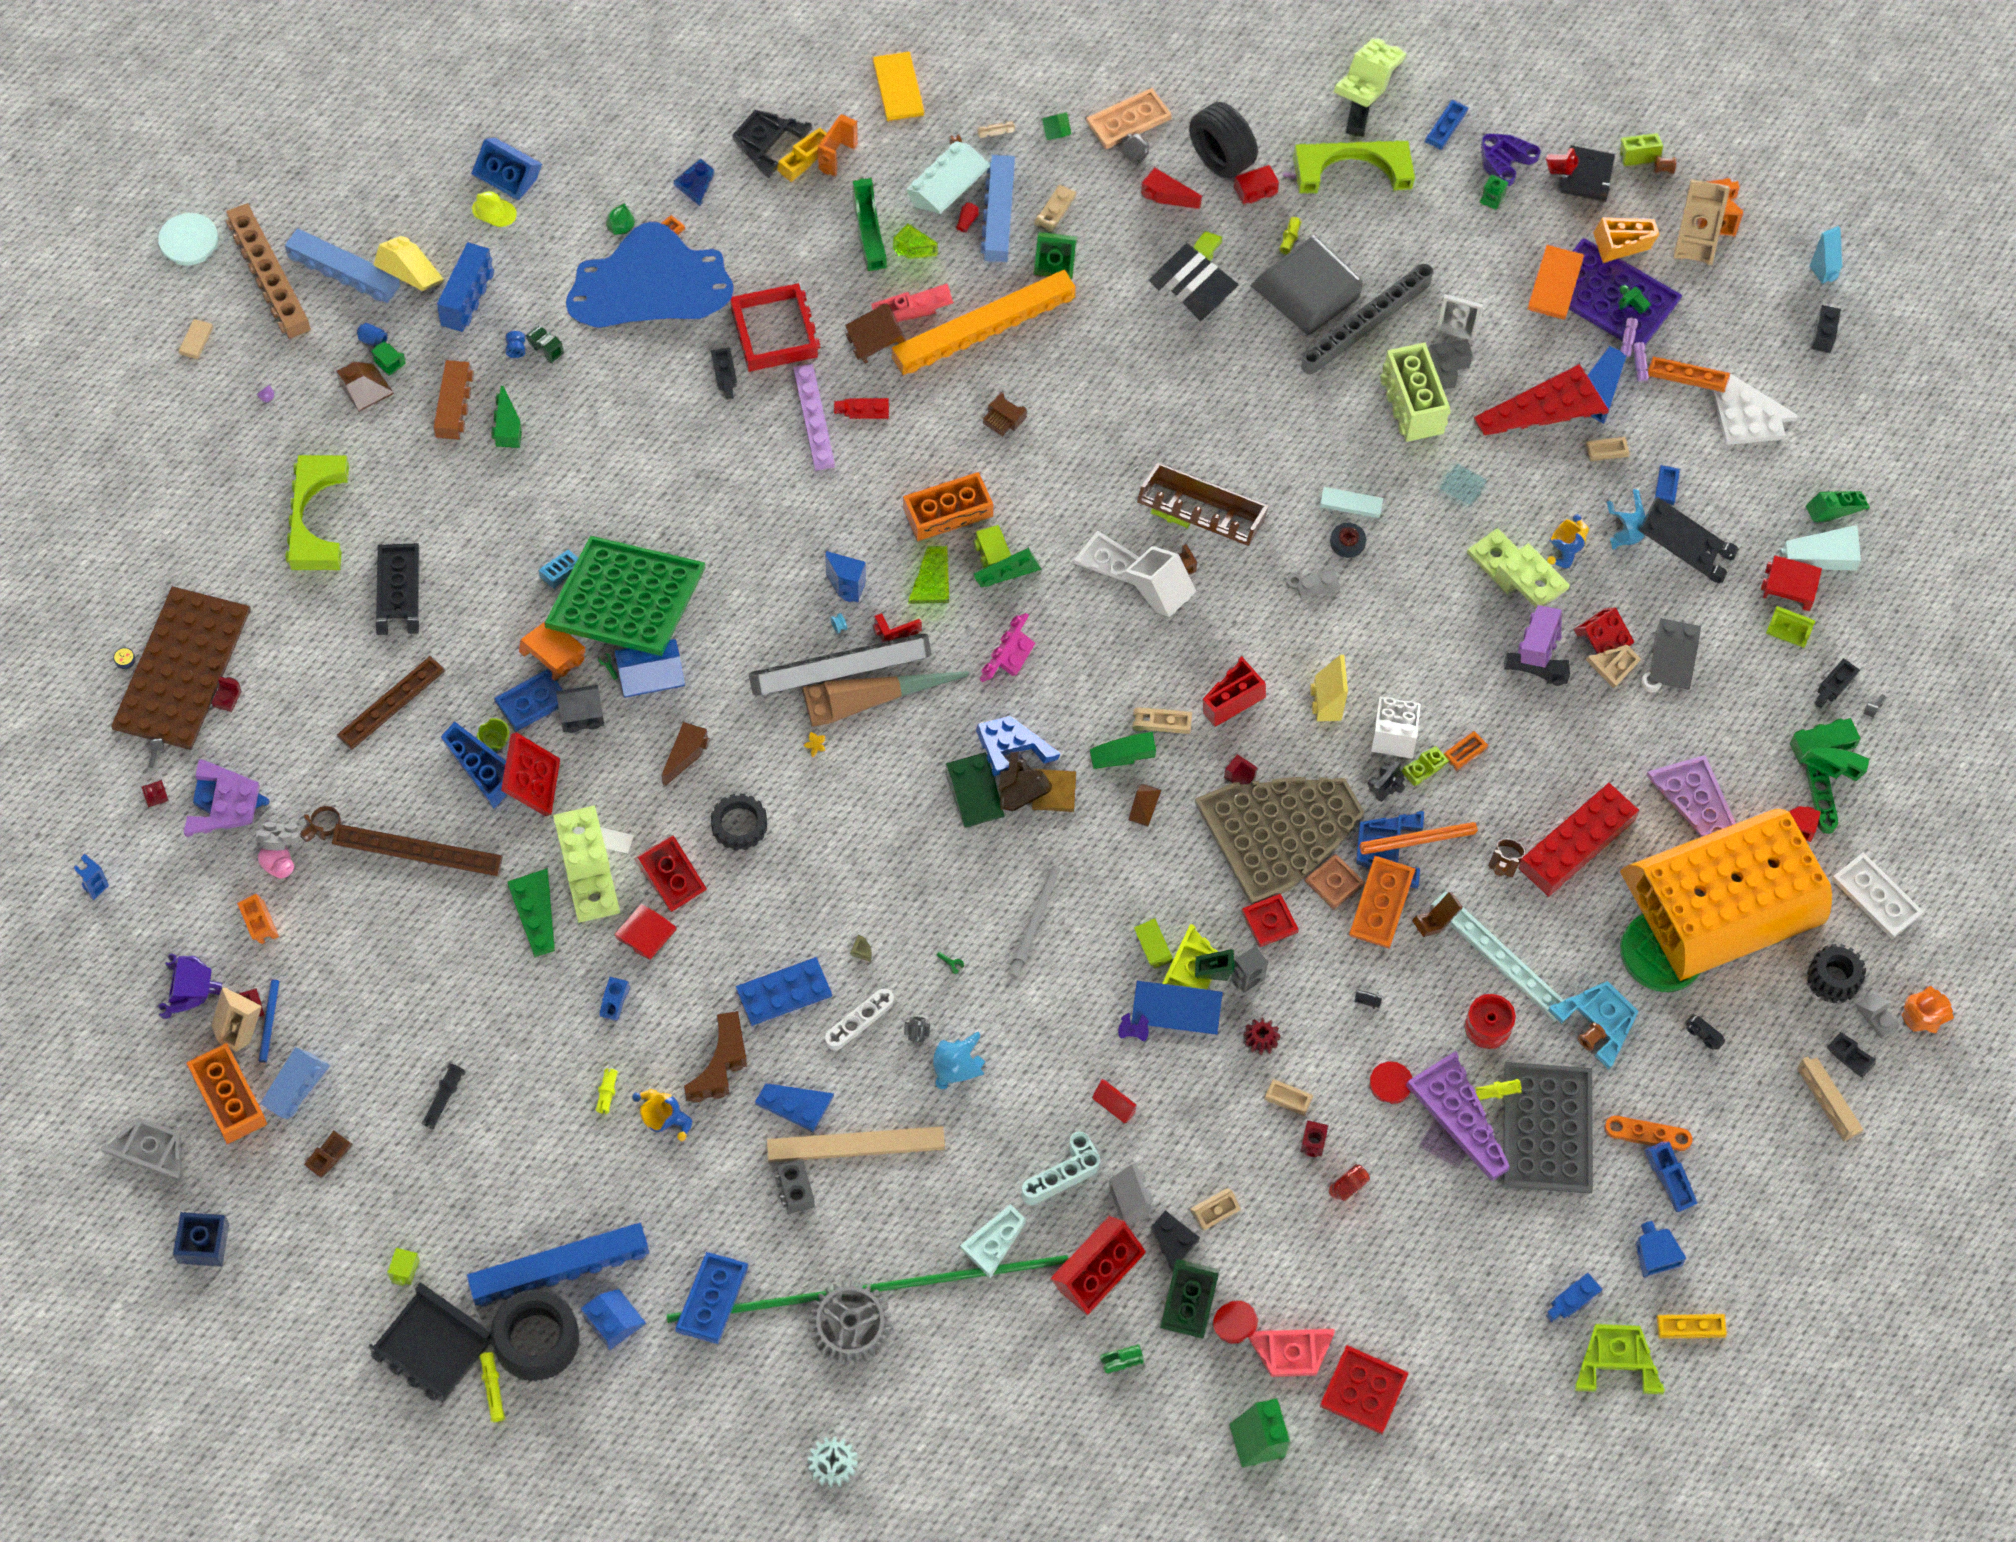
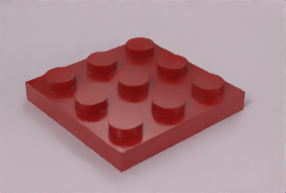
[501,732,560,816]
[1319,1345,1409,1435]

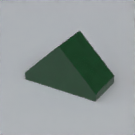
[1195,949,1234,981]

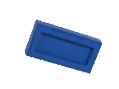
[1654,465,1680,505]

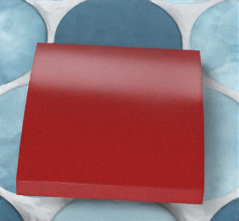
[614,904,677,960]

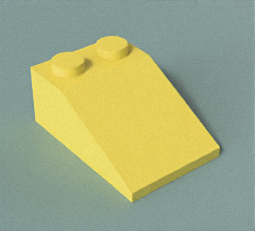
[373,236,444,291]
[1310,655,1348,721]

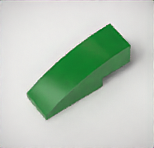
[1090,732,1156,769]
[1800,748,1870,781]

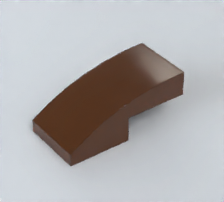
[304,1130,353,1178]

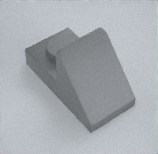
[1855,994,1900,1039]

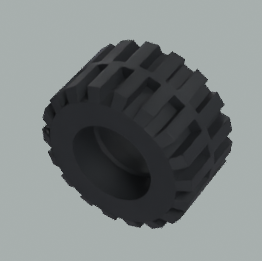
[1807,944,1866,1003]

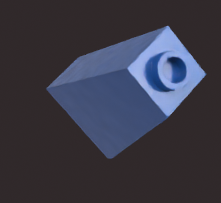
[1587,346,1627,424]

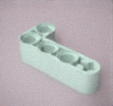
[1021,1132,1100,1205]

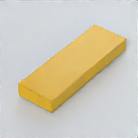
[1656,1314,1727,1339]

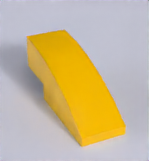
[777,127,827,182]

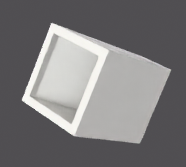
[1125,546,1197,617]

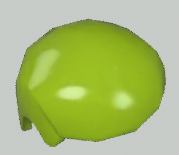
[476,718,510,752]

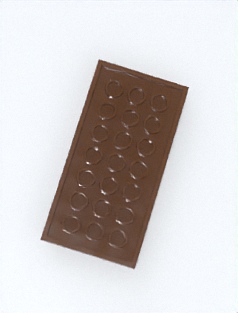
[111,586,251,750]

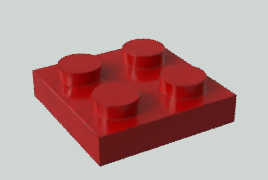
[1241,894,1299,948]

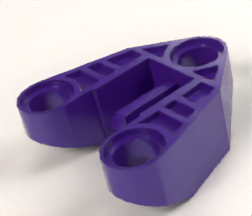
[1481,133,1541,187]

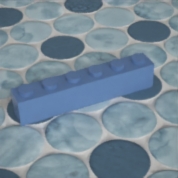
[981,155,1015,262]
[285,228,400,303]

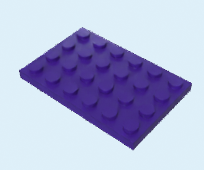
[1569,237,1683,346]

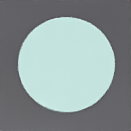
[158,213,219,265]

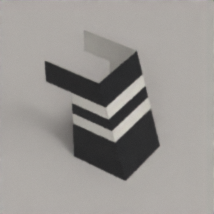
[1148,243,1240,322]

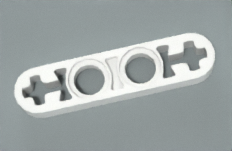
[825,989,894,1050]

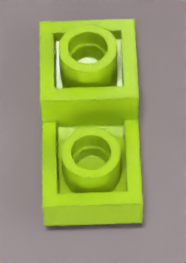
[1193,231,1223,261]
[1402,746,1449,787]

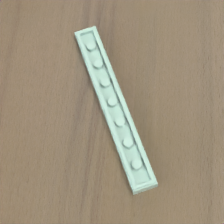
[1430,891,1564,1022]

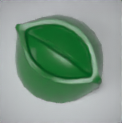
[606,203,635,235]

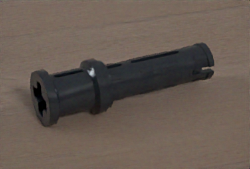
[421,1063,466,1129]

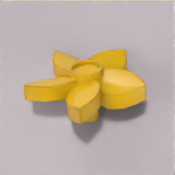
[803,732,826,757]

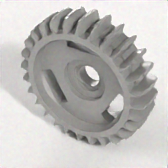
[808,1280,892,1365]

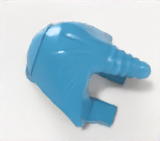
[1607,489,1646,550]
[933,1032,986,1089]

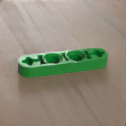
[1806,765,1838,834]

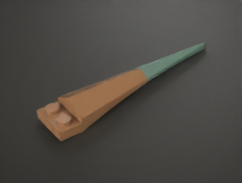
[802,671,970,726]

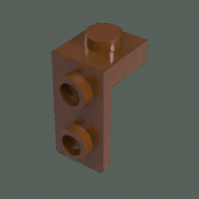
[1412,892,1463,937]

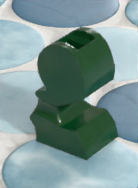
[526,325,564,364]

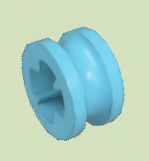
[830,613,848,634]

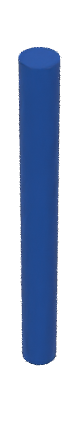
[258,979,280,1063]

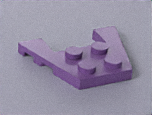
[184,759,260,837]

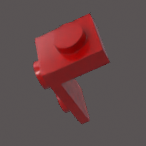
[872,613,922,642]

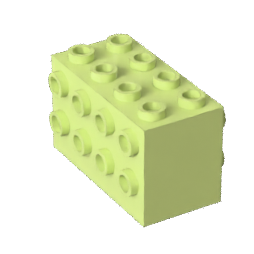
[1380,342,1451,442]

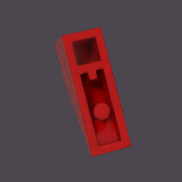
[1141,168,1202,209]

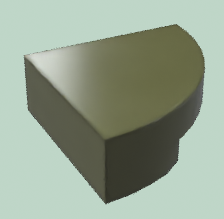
[850,934,872,962]

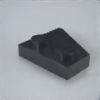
[1151,1210,1200,1271]

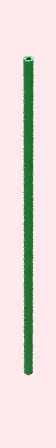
[666,1255,1068,1323]

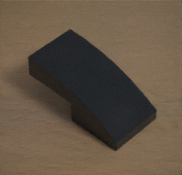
[1827,1032,1876,1078]

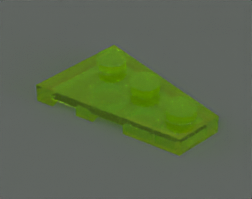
[908,546,949,604]

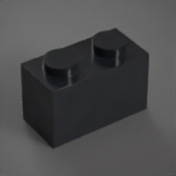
[1811,305,1841,353]

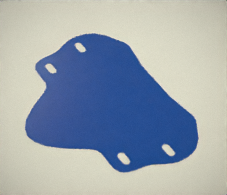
[566,222,734,328]

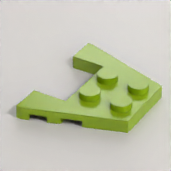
[1575,1324,1665,1395]

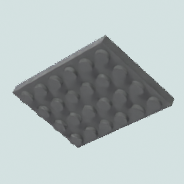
[1503,1062,1593,1194]

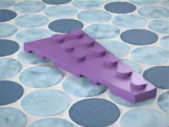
[1406,1051,1510,1181]

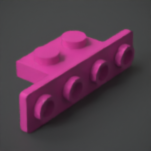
[979,613,1035,682]

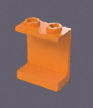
[818,114,858,177]

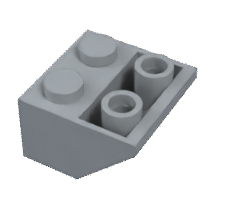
[1109,1163,1153,1225]

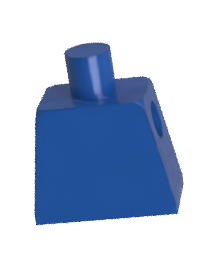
[1636,1221,1687,1277]

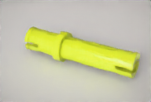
[479,1352,505,1423]

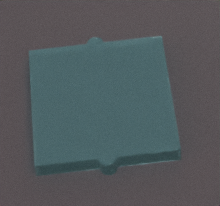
[1440,464,1487,505]

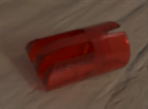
[1328,1164,1370,1201]

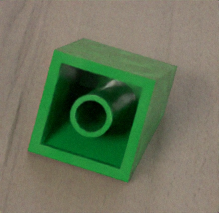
[1229,1398,1290,1468]

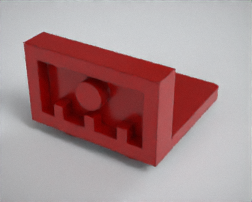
[1573,607,1634,654]

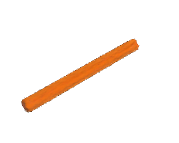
[1359,822,1478,854]

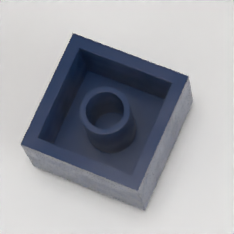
[173,1212,230,1267]

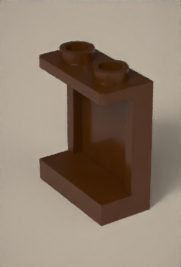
[845,303,907,364]

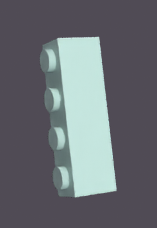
[906,142,990,214]

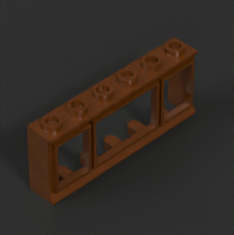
[1137,462,1269,546]

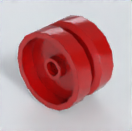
[1464,993,1516,1049]

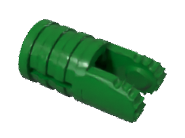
[1099,1344,1144,1374]

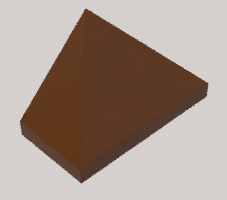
[1129,784,1162,827]

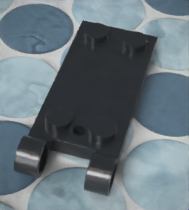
[1638,497,1739,584]
[376,543,420,635]

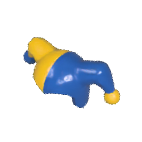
[1547,514,1589,568]
[632,1089,693,1141]

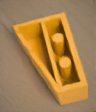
[1593,218,1659,263]

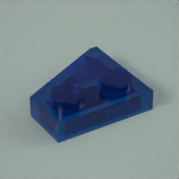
[673,159,715,206]

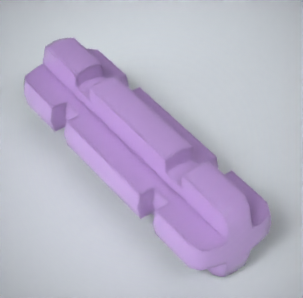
[1621,318,1638,357]
[1633,342,1649,381]

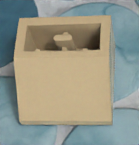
[211,987,262,1052]

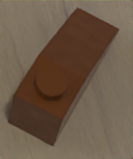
[661,722,710,785]

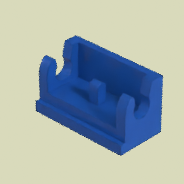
[74,854,109,900]

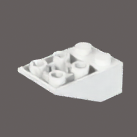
[1371,697,1420,759]

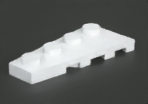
[1074,530,1139,585]

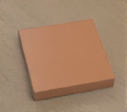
[1305,854,1365,910]

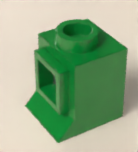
[1479,175,1509,210]
[371,342,406,376]

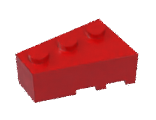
[1203,656,1266,727]

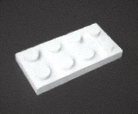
[1832,852,1924,940]

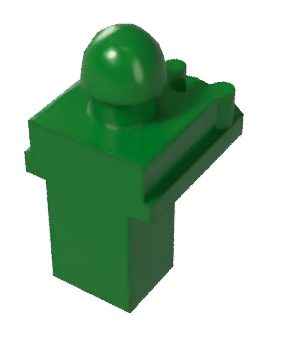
[1618,285,1651,315]

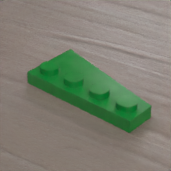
[507,868,555,958]

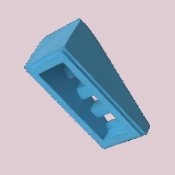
[538,550,578,589]

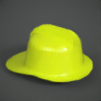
[472,191,517,227]

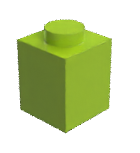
[387,1248,420,1286]

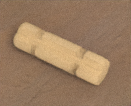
[977,121,1015,138]

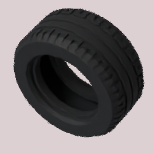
[1189,102,1258,179]
[491,1289,580,1381]

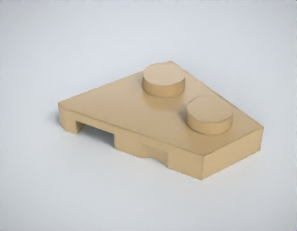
[1586,645,1641,688]

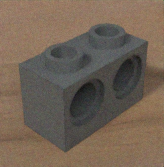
[1231,946,1268,993]
[774,1159,815,1214]

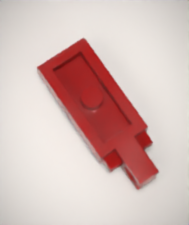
[834,398,889,419]

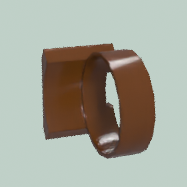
[300,806,341,842]
[1488,839,1525,877]

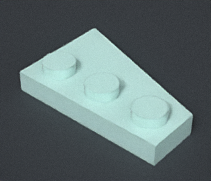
[960,1204,1026,1278]

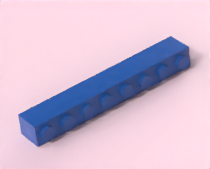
[466,1222,650,1307]

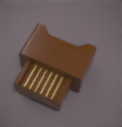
[983,392,1027,437]

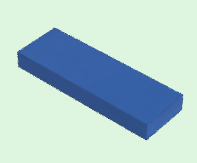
[1425,99,1469,150]

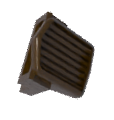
[999,752,1052,811]

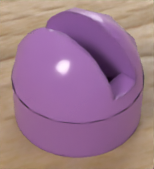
[256,385,274,402]

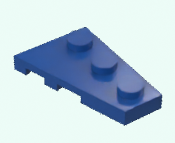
[755,1083,834,1133]

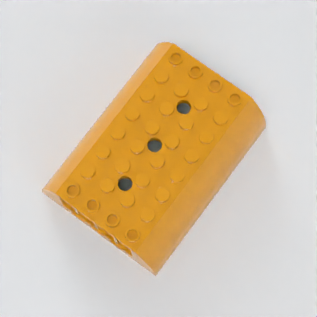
[1620,809,1832,981]

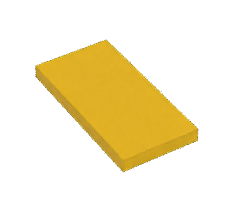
[873,51,924,121]

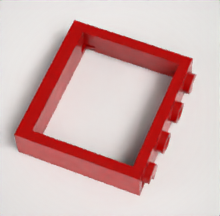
[730,283,821,372]

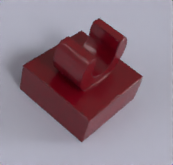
[141,780,169,808]

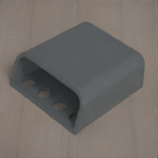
[1250,234,1363,335]

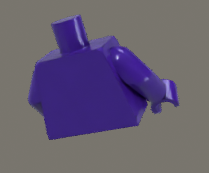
[158,953,222,1019]

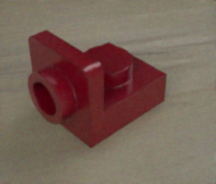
[211,676,242,712]

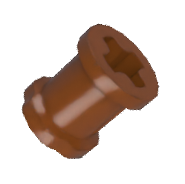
[1654,156,1676,174]
[1577,1022,1607,1051]

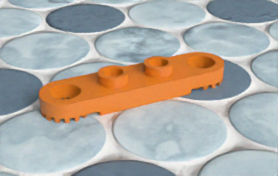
[1604,1115,1693,1151]

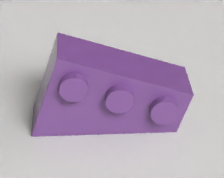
[1518,605,1562,667]

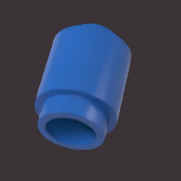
[357,322,388,347]

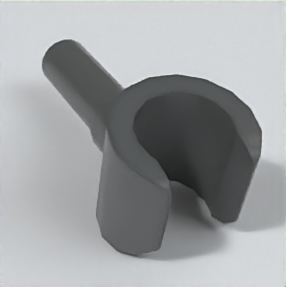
[1863,694,1886,717]
[148,739,164,768]

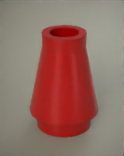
[956,202,979,233]

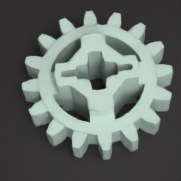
[808,1436,858,1488]

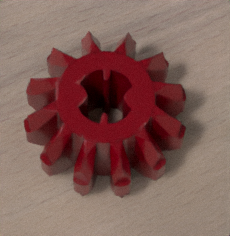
[1243,1017,1281,1056]

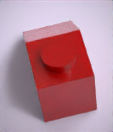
[1788,806,1821,842]

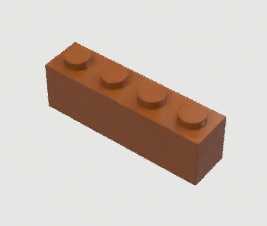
[433,360,474,440]

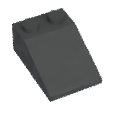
[1649,618,1701,690]

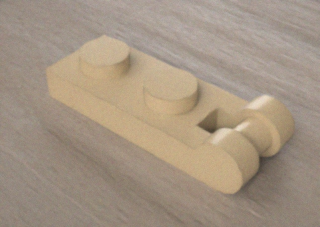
[1034,184,1076,233]
[1132,707,1192,734]

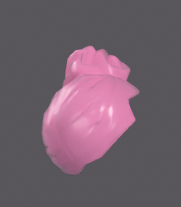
[258,846,294,879]

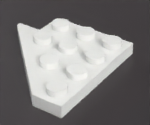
[1712,374,1797,445]

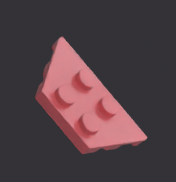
[1248,1329,1335,1377]

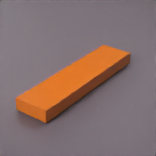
[1648,356,1730,393]

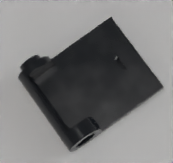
[1558,145,1615,202]

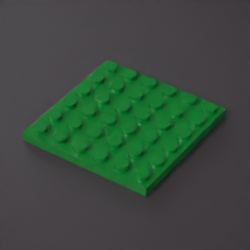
[544,535,706,656]

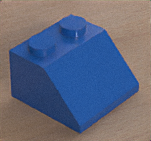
[825,551,866,602]
[581,1289,646,1351]

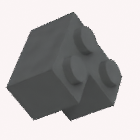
[1428,339,1473,389]

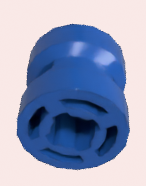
[505,331,525,358]

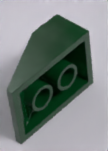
[945,752,1005,828]
[1160,1259,1220,1339]

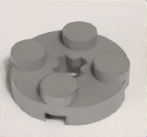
[256,822,300,851]

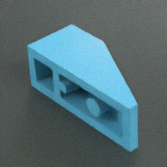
[1809,226,1842,283]

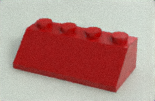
[1050,1216,1146,1315]

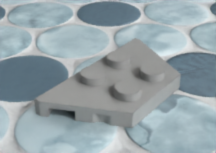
[101,1118,181,1181]

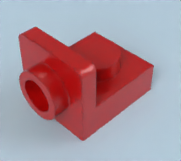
[1546,148,1578,175]

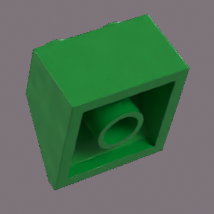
[1034,232,1077,279]

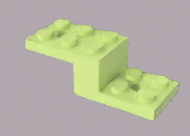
[1333,39,1407,107]
[1467,528,1570,608]
[553,806,620,923]

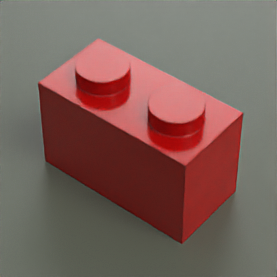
[1233,165,1279,205]

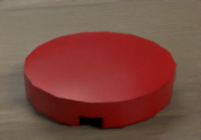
[1369,1061,1413,1104]
[1213,1300,1258,1344]

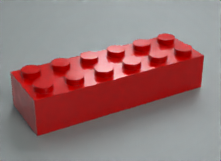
[1518,782,1640,897]

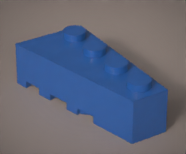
[441,721,507,809]

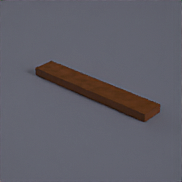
[337,656,445,750]

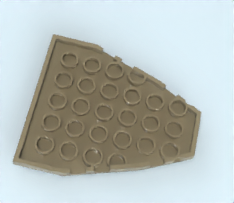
[1195,777,1365,905]

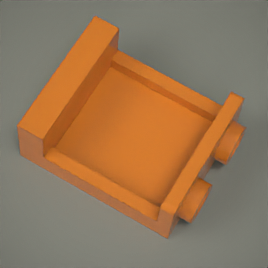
[519,622,586,681]

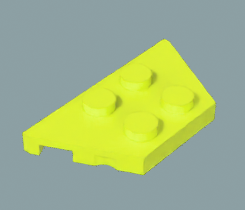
[1162,923,1218,990]

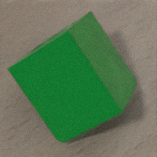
[1041,112,1072,140]

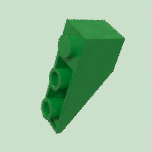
[491,386,522,448]
[1805,491,1870,522]

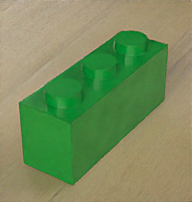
[1789,718,1861,764]

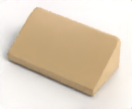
[1190,1189,1241,1231]

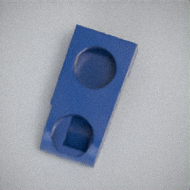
[599,977,631,1021]

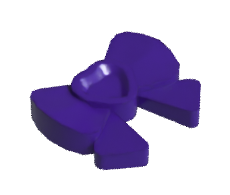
[1118,1013,1149,1041]

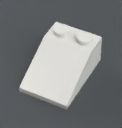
[1436,294,1483,341]

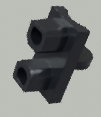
[1367,761,1405,802]

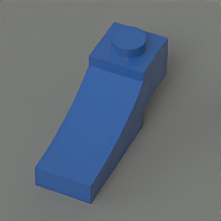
[1644,1142,1698,1212]

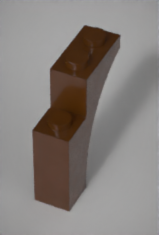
[684,1011,747,1103]

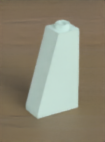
[1780,526,1861,571]

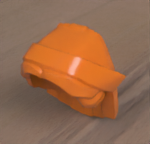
[1901,986,1954,1034]

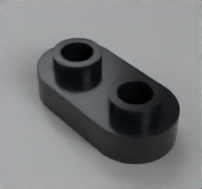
[1685,1014,1725,1050]

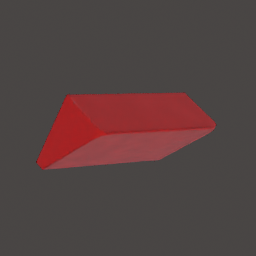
[1092,1079,1136,1123]

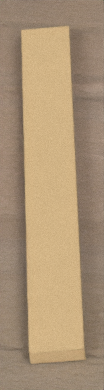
[767,1126,945,1163]

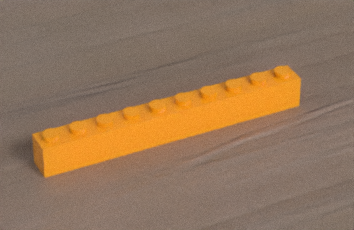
[892,270,1076,375]

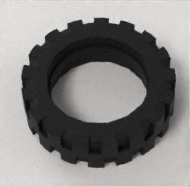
[711,794,767,851]

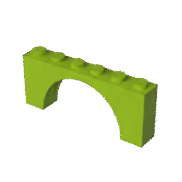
[1292,140,1415,194]
[285,455,349,570]

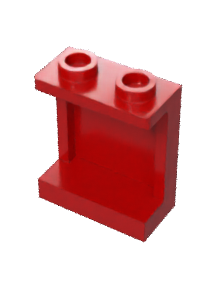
[1760,555,1822,611]

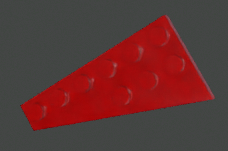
[1474,364,1609,436]

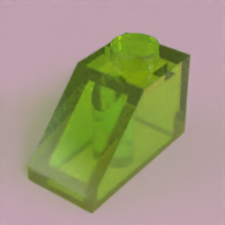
[893,223,938,259]

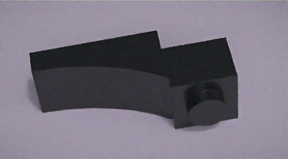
[1504,653,1570,686]

